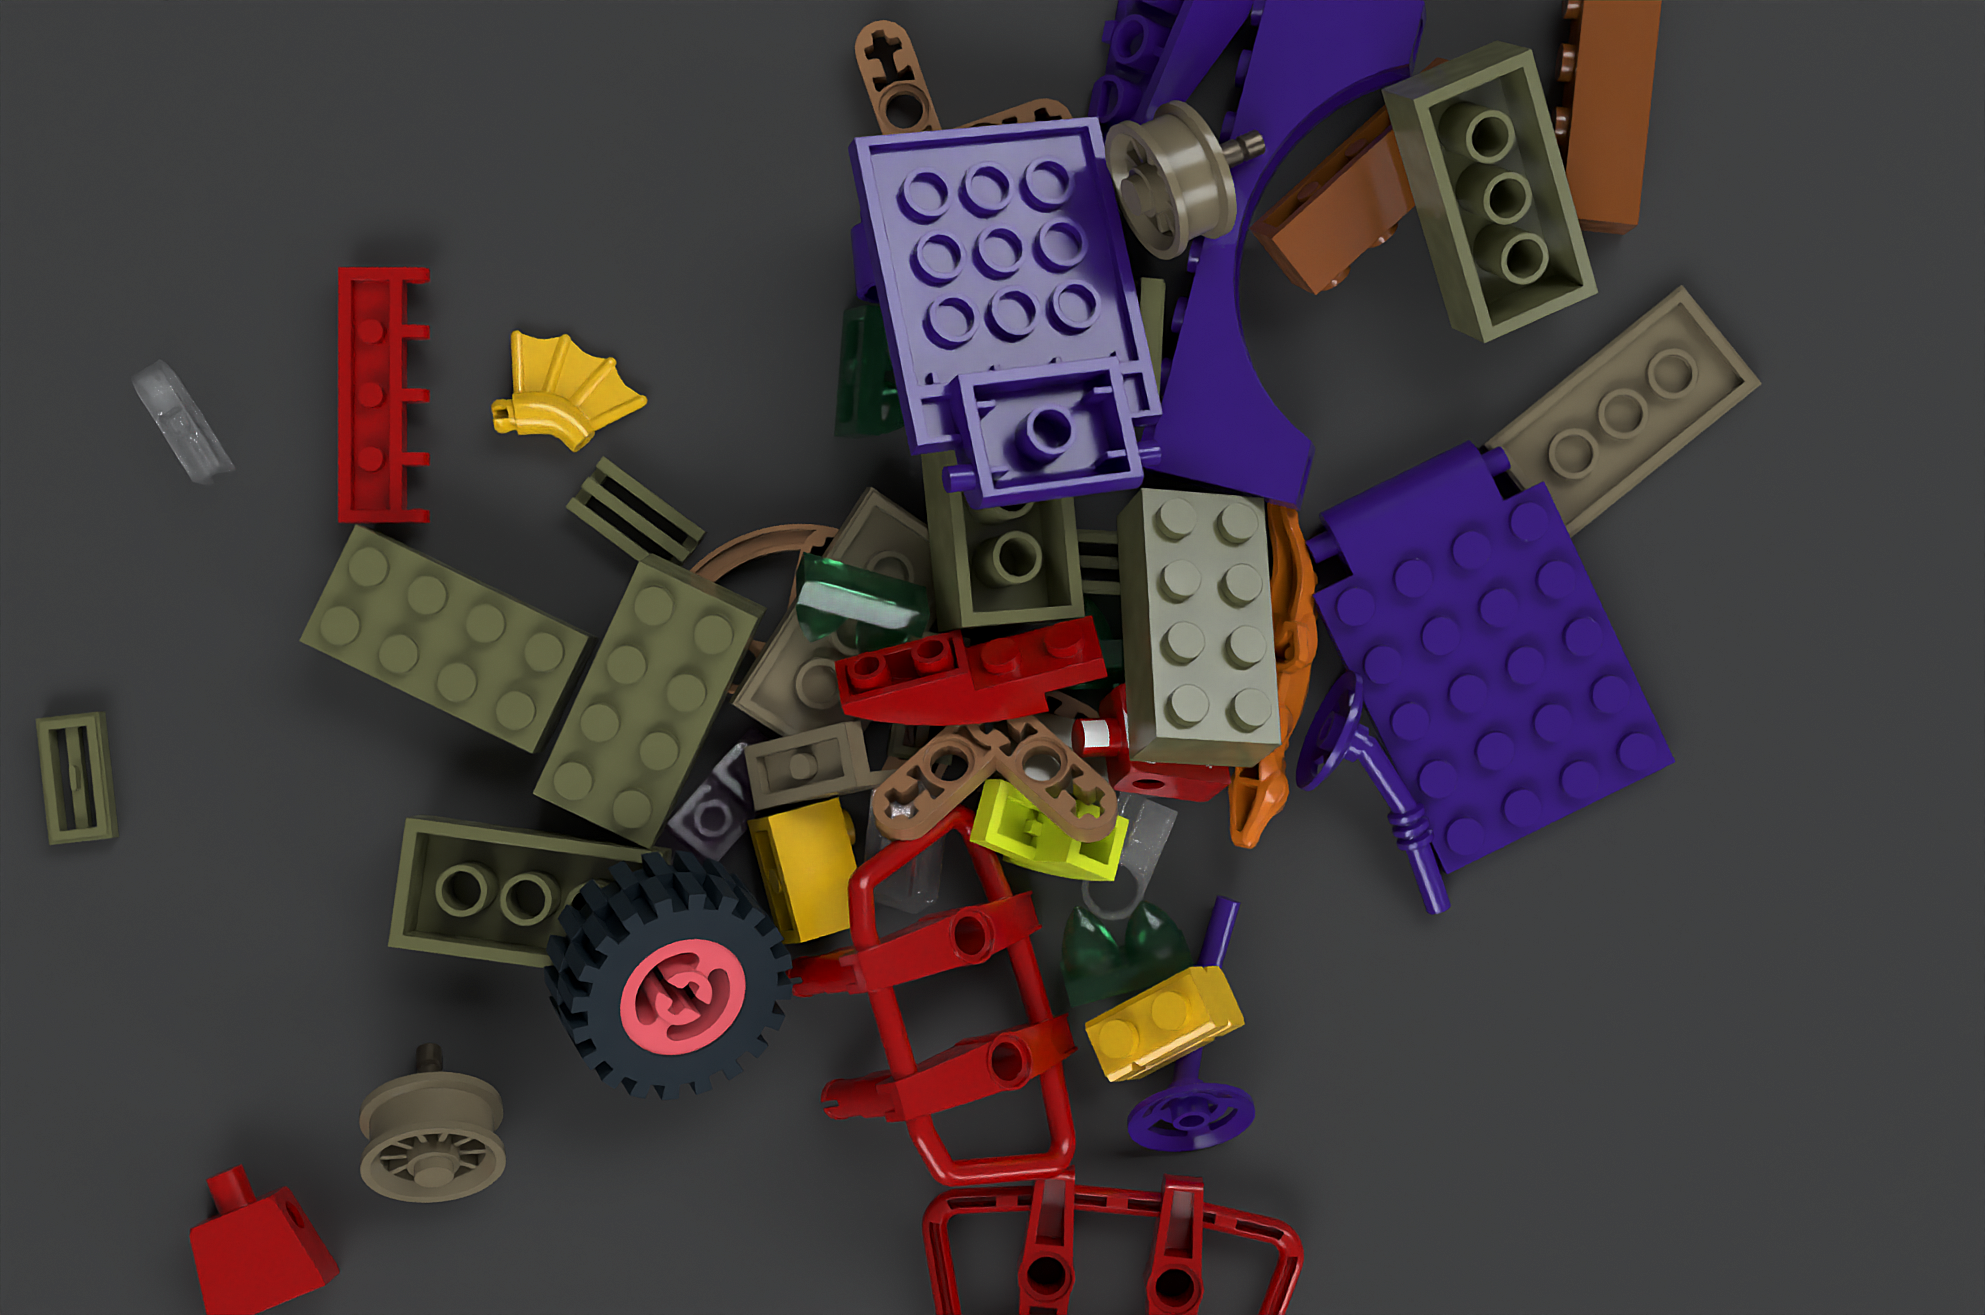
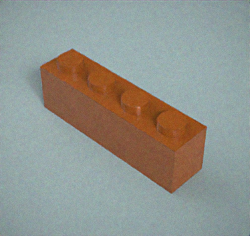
[1551,0,1662,235]
[1249,57,1449,295]

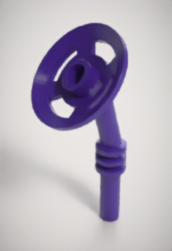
[1295,670,1451,915]
[1127,895,1256,1152]

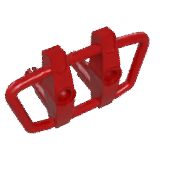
[785,804,1079,1187]
[922,1165,1304,1315]

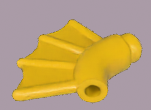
[491,330,648,452]

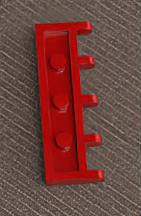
[338,267,430,524]

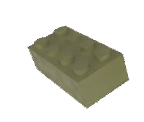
[1381,40,1598,343]
[921,450,1085,633]
[1116,488,1282,768]
[299,524,599,754]
[533,553,768,849]
[388,814,672,973]

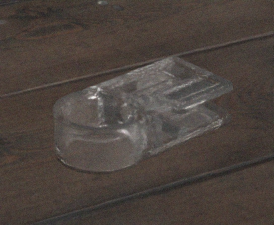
[131,359,236,485]
[1080,791,1178,921]

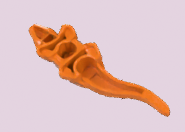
[1228,503,1318,849]

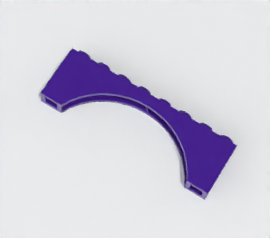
[1141,0,1427,511]

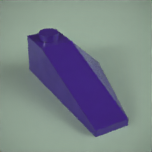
[1088,0,1255,146]

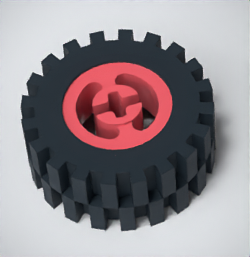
[544,851,793,1100]

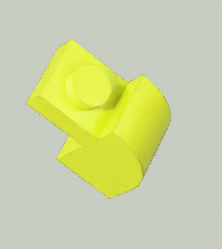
[969,779,1129,882]

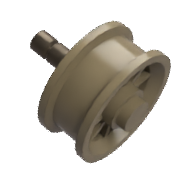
[1105,100,1265,260]
[359,1043,506,1203]

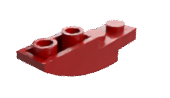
[834,615,1108,726]

